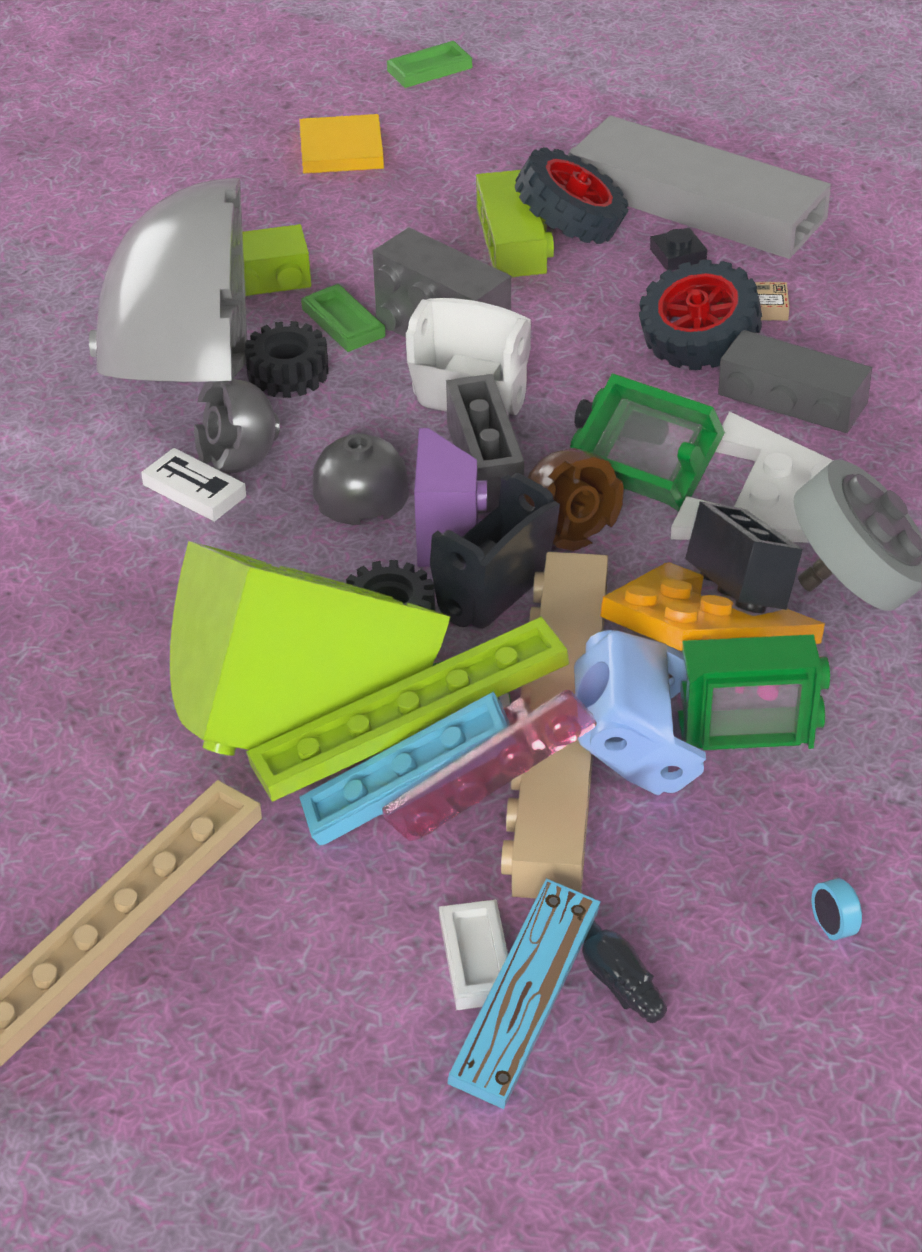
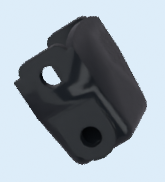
[430,473,560,629]

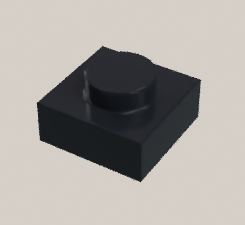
[650,227,707,271]

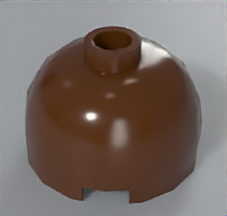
[524,448,624,551]

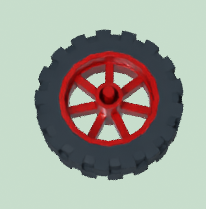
[515,147,629,244]
[639,260,762,370]

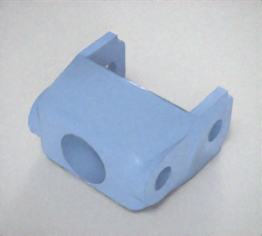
[574,630,706,795]

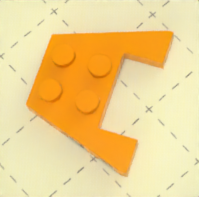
[600,562,825,651]

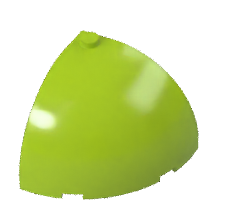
[170,541,450,756]

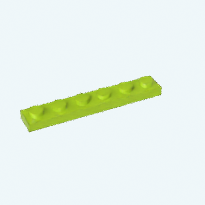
[246,616,569,802]

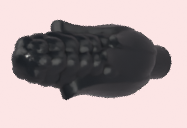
[582,920,667,1023]

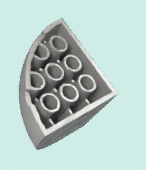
[89,178,247,382]

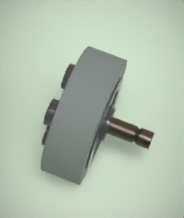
[794,460,922,611]

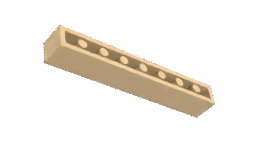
[501,552,608,898]

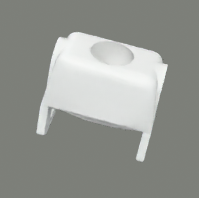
[406,298,531,416]

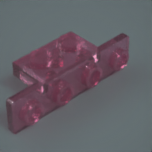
[382,690,597,841]

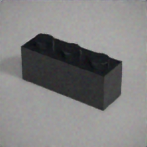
[685,501,803,614]

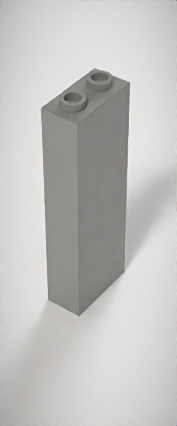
[568,115,831,259]

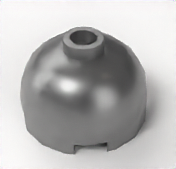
[194,379,280,473]
[313,434,409,525]

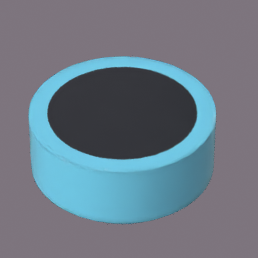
[811,878,862,941]

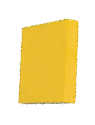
[299,114,384,174]

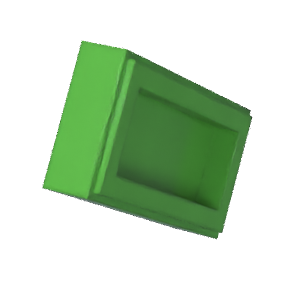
[387,41,473,88]
[301,284,385,352]

